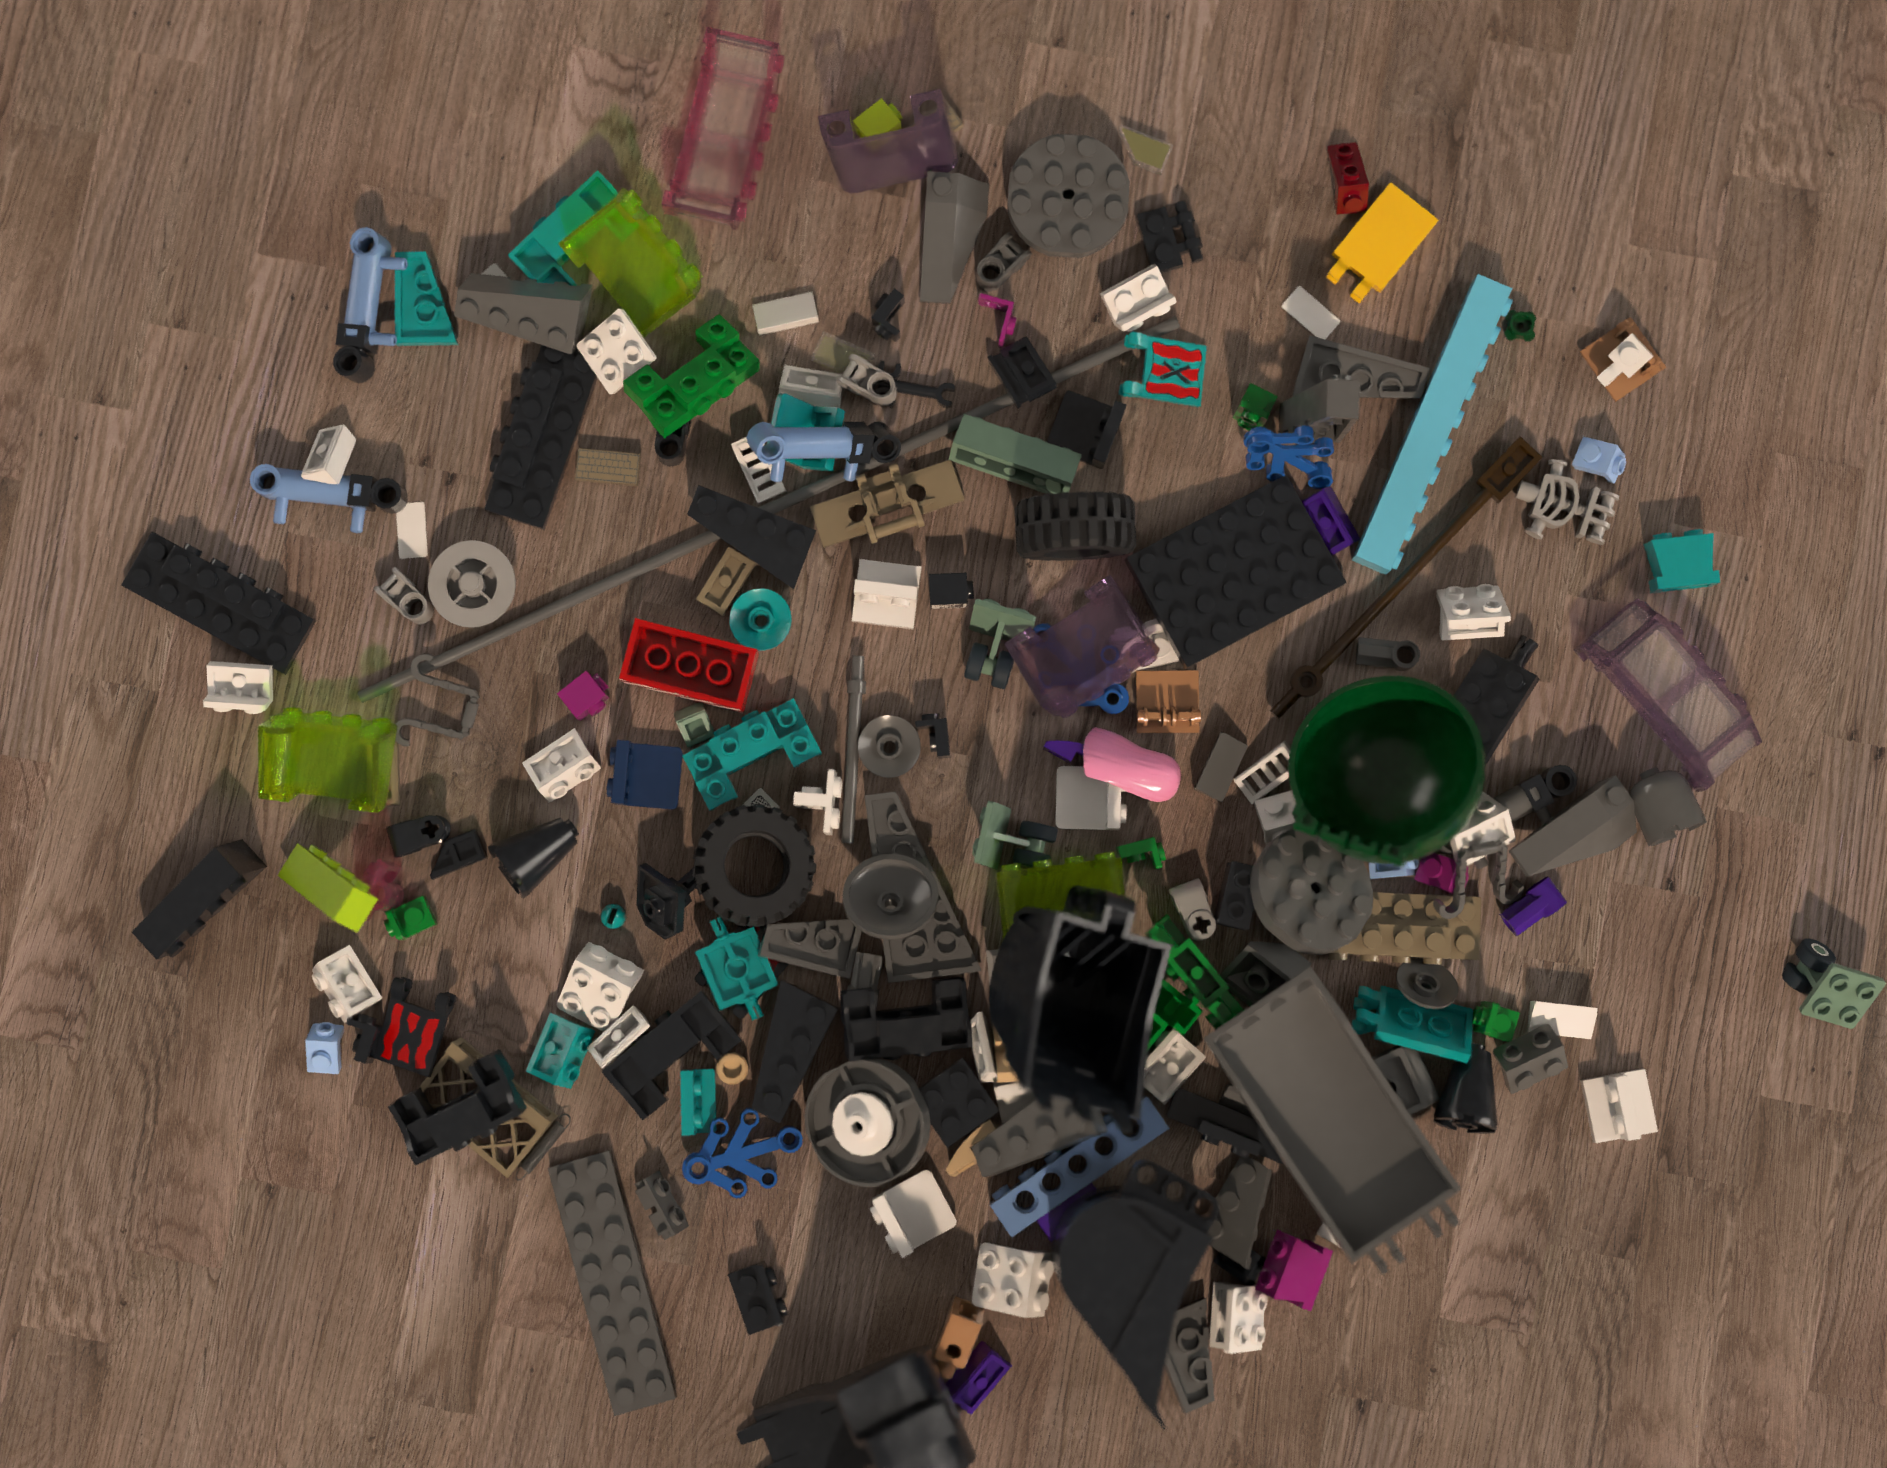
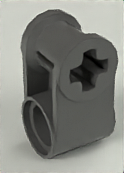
[976,232,1032,292]

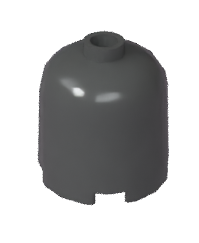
[1630,767,1707,846]

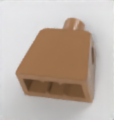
[934,1296,985,1379]

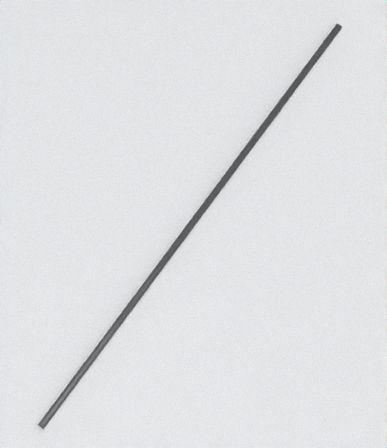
[357,316,1180,703]

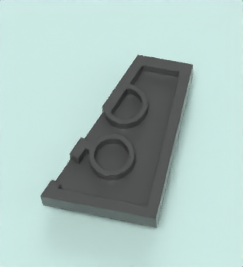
[1208,1156,1272,1269]
[1165,1297,1214,1414]

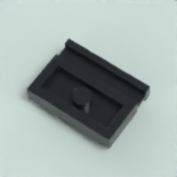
[987,336,1057,409]

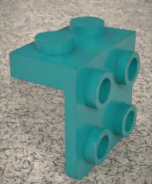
[766,393,845,471]

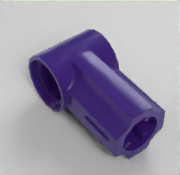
[1499,876,1567,936]

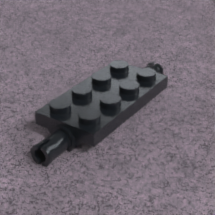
[1454,635,1540,766]

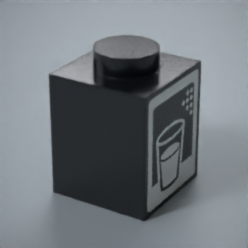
[929,572,974,609]

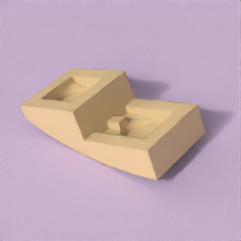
[946,1120,998,1177]

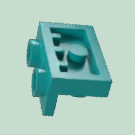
[526,1013,595,1089]
[680,1069,717,1136]

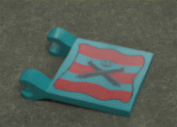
[1119,332,1207,407]

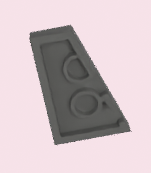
[757,919,861,979]

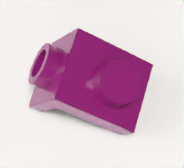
[1414,853,1469,895]

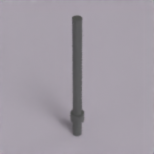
[841,656,866,843]

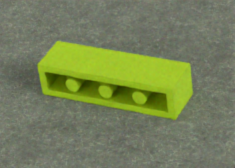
[277,843,378,932]

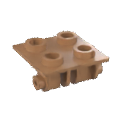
[1580,317,1666,402]
[1136,670,1201,733]

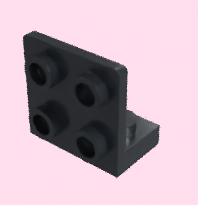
[1047,390,1127,469]

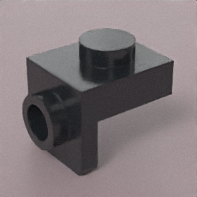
[871,288,905,342]

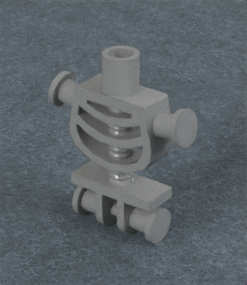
[1515,459,1620,545]

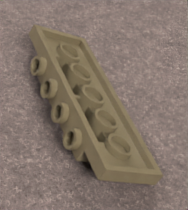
[1297,892,1481,965]

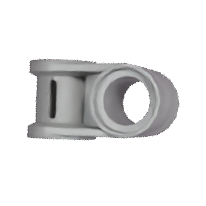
[836,354,897,406]
[374,566,434,624]
[1169,878,1216,941]

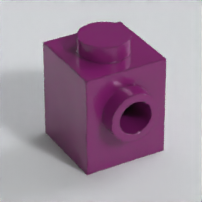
[557,670,609,721]

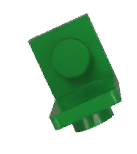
[1233,383,1278,431]
[1473,1001,1520,1042]

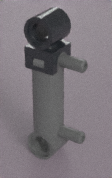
[1437,765,1577,869]

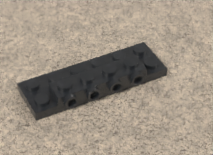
[484,345,598,530]
[121,532,317,675]

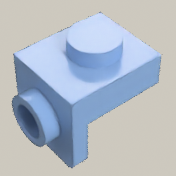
[1572,436,1626,483]
[305,1022,344,1074]

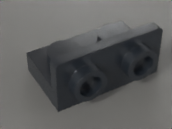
[728,1260,788,1335]

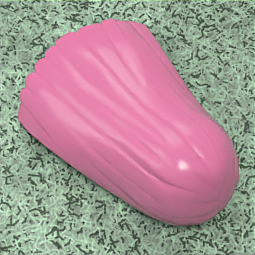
[1083,727,1181,802]

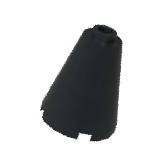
[488,818,579,899]
[1433,1043,1498,1134]

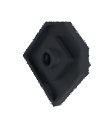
[636,863,697,940]

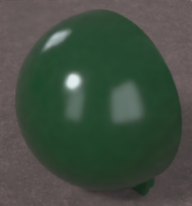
[1288,676,1485,867]

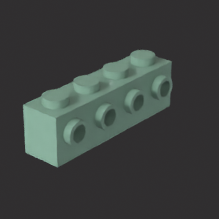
[949,414,1082,494]

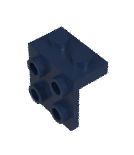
[607,740,683,810]

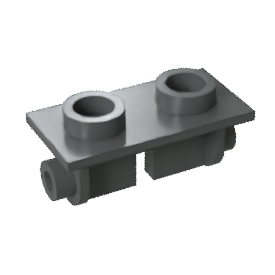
[635,1171,689,1240]

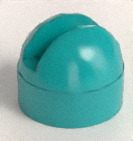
[600,904,627,929]

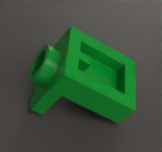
[1116,837,1166,869]
[384,896,437,940]

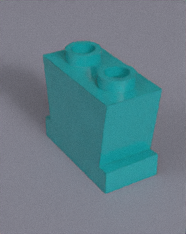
[1644,529,1720,594]

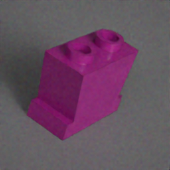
[1255,1229,1333,1311]

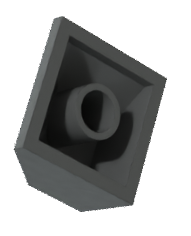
[1220,941,1312,1007]

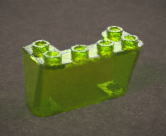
[558,188,703,338]
[258,707,398,813]
[995,852,1126,939]

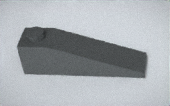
[920,171,989,304]
[1509,775,1637,877]

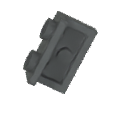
[1493,1024,1568,1094]

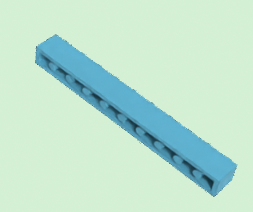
[1352,274,1513,575]

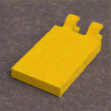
[1326,182,1439,304]

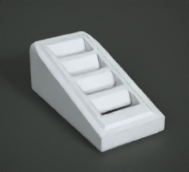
[731,437,786,504]
[1233,741,1291,804]

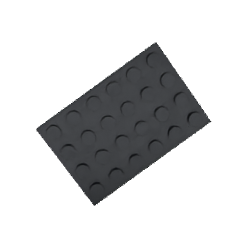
[1124,475,1347,670]

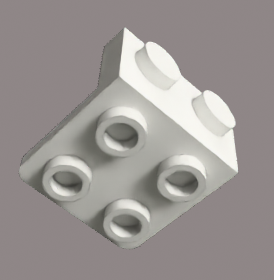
[1055,766,1127,830]
[557,942,644,1032]
[870,1170,956,1258]
[972,1243,1054,1318]

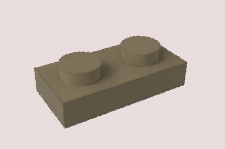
[696,546,756,617]

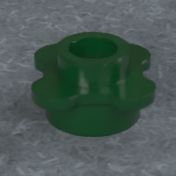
[1504,310,1536,342]

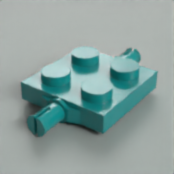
[695,917,779,1021]

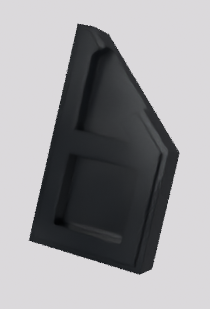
[430,829,487,880]

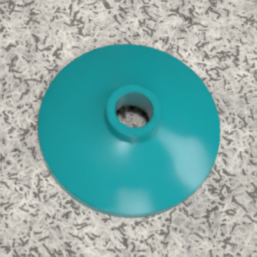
[729,588,792,651]

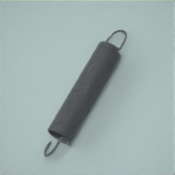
[515,1114,571,1181]

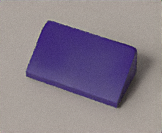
[1302,486,1360,555]
[946,1341,1012,1415]

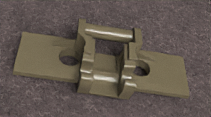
[810,460,965,548]

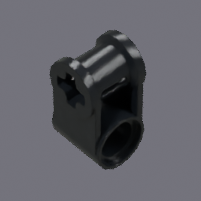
[654,419,692,467]
[386,815,451,858]

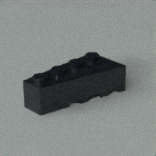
[687,485,816,589]
[132,839,267,960]

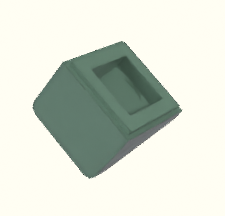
[674,702,714,747]

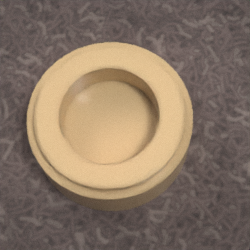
[716,1052,749,1084]

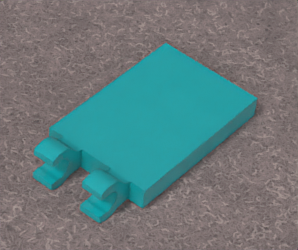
[1351,985,1473,1063]

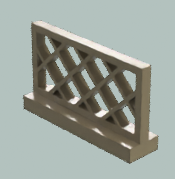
[419,1037,558,1178]

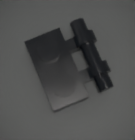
[1135,200,1204,273]

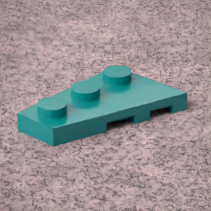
[395,251,459,346]

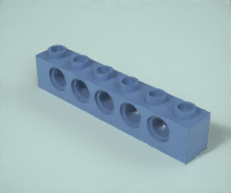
[990,1095,1169,1238]

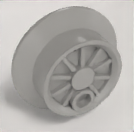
[428,540,516,628]

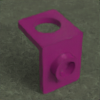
[978,293,1017,348]

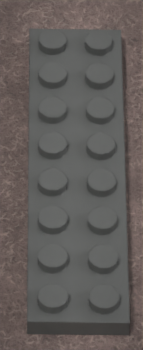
[548,1150,677,1416]

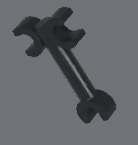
[873,360,955,408]

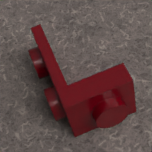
[1327,142,1369,215]

